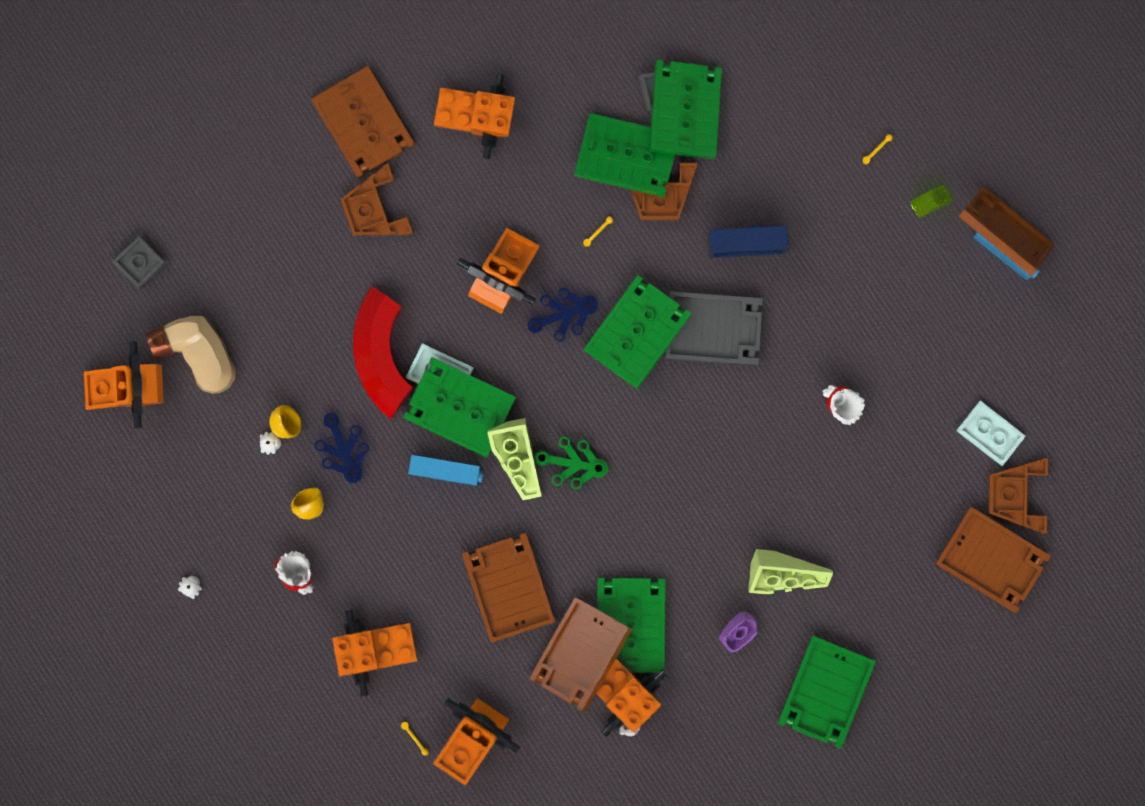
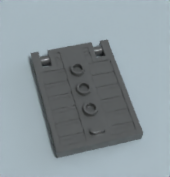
[665,292,763,366]

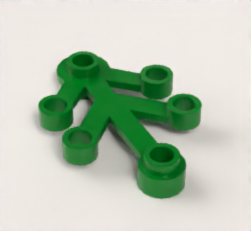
[534,437,608,490]

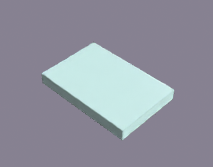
[406,344,474,384]
[956,400,1026,466]

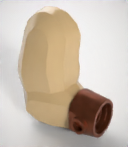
[146,316,236,394]

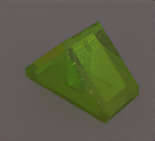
[910,185,953,219]

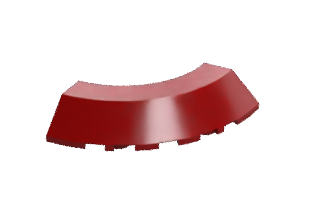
[353,286,414,419]

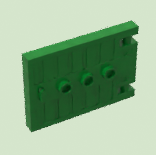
[649,60,722,159]
[574,113,675,197]
[583,275,693,390]
[403,357,516,458]
[597,578,665,673]
[777,636,876,749]

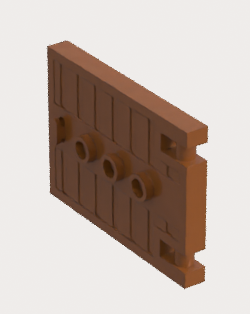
[311,66,415,179]
[959,186,1055,277]
[935,507,1051,614]
[462,533,555,643]
[529,597,632,712]

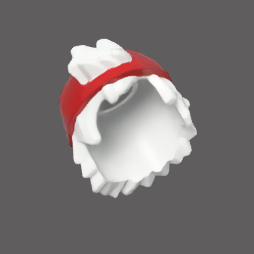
[823,385,865,425]
[274,551,314,595]

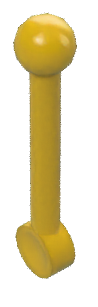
[862,134,893,164]
[583,216,613,247]
[401,722,429,756]

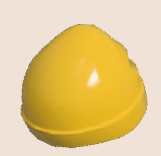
[269,405,301,438]
[291,488,324,520]

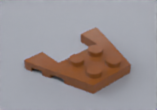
[630,163,697,221]
[340,164,413,236]
[988,458,1048,534]

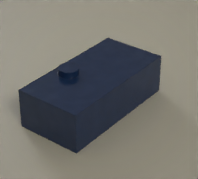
[708,224,788,258]

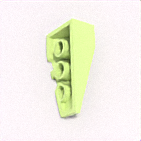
[488,418,542,500]
[748,549,833,594]

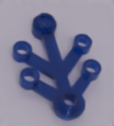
[527,288,598,342]
[314,413,369,483]

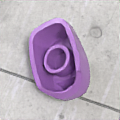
[719,611,758,653]

